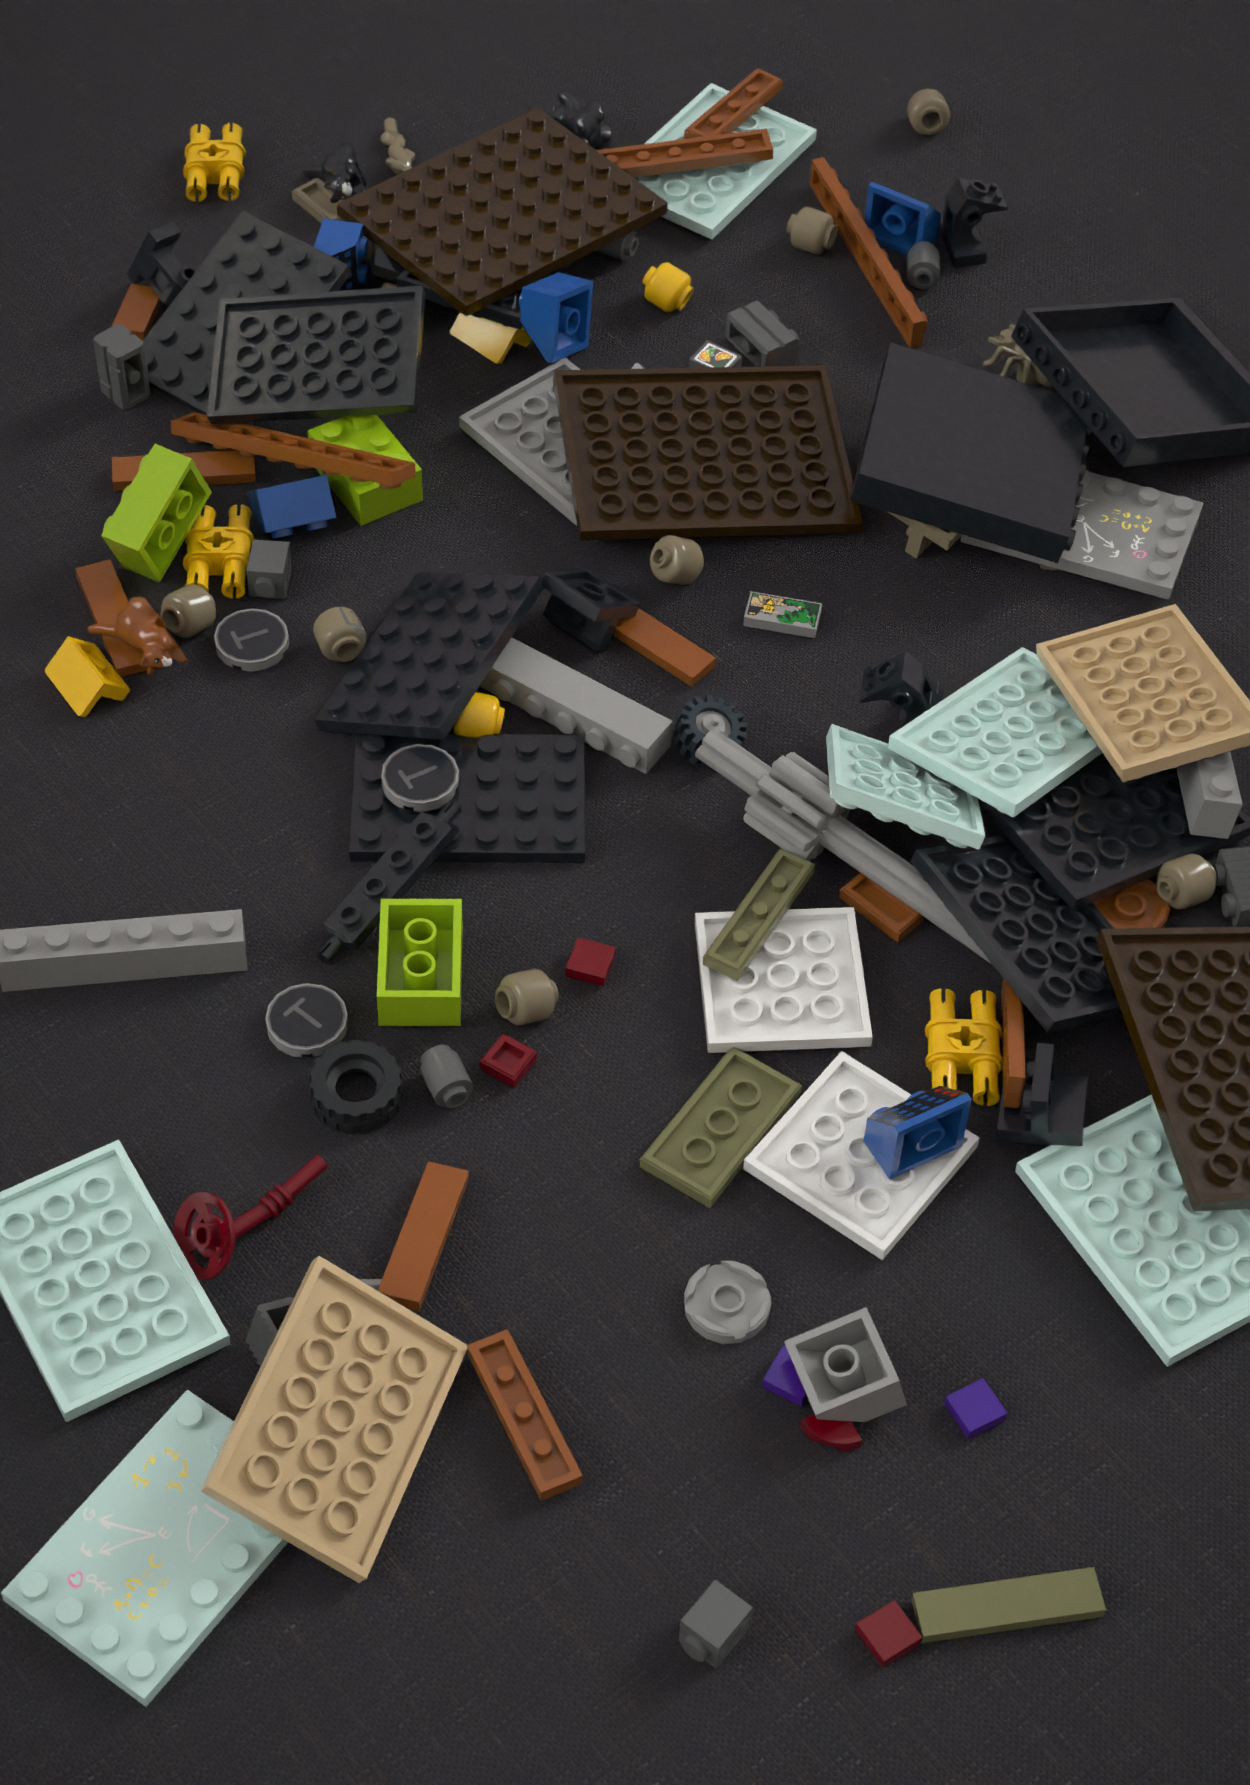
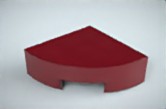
[800,1414,862,1451]

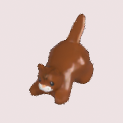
[87,597,188,676]

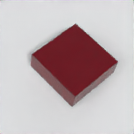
[565,938,616,986]
[480,1033,537,1088]
[855,1600,922,1668]

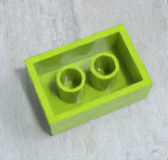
[307,415,423,526]
[101,444,212,583]
[377,899,463,1026]

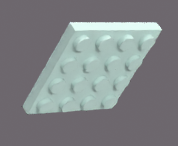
[826,724,985,850]

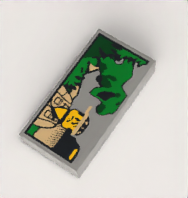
[743,591,822,638]

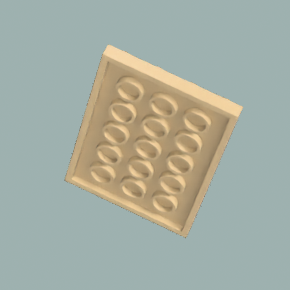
[1036,604,1250,782]
[201,1256,467,1583]

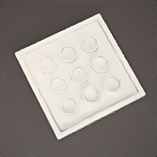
[695,907,873,1053]
[743,1051,979,1260]

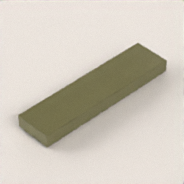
[703,848,815,981]
[911,1567,1106,1643]

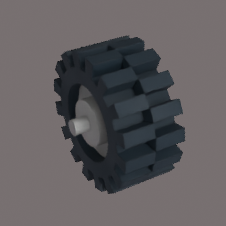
[673,695,747,768]

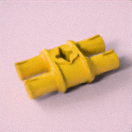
[183,123,245,202]
[183,505,254,599]
[925,989,1003,1106]

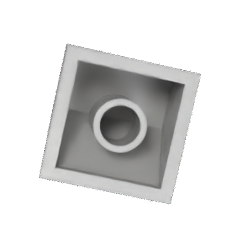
[784,1307,907,1422]

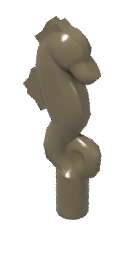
[380,118,416,175]

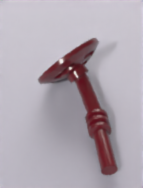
[173,1155,328,1280]

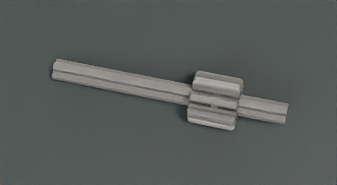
[695,729,991,964]

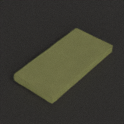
[640,1047,802,1208]

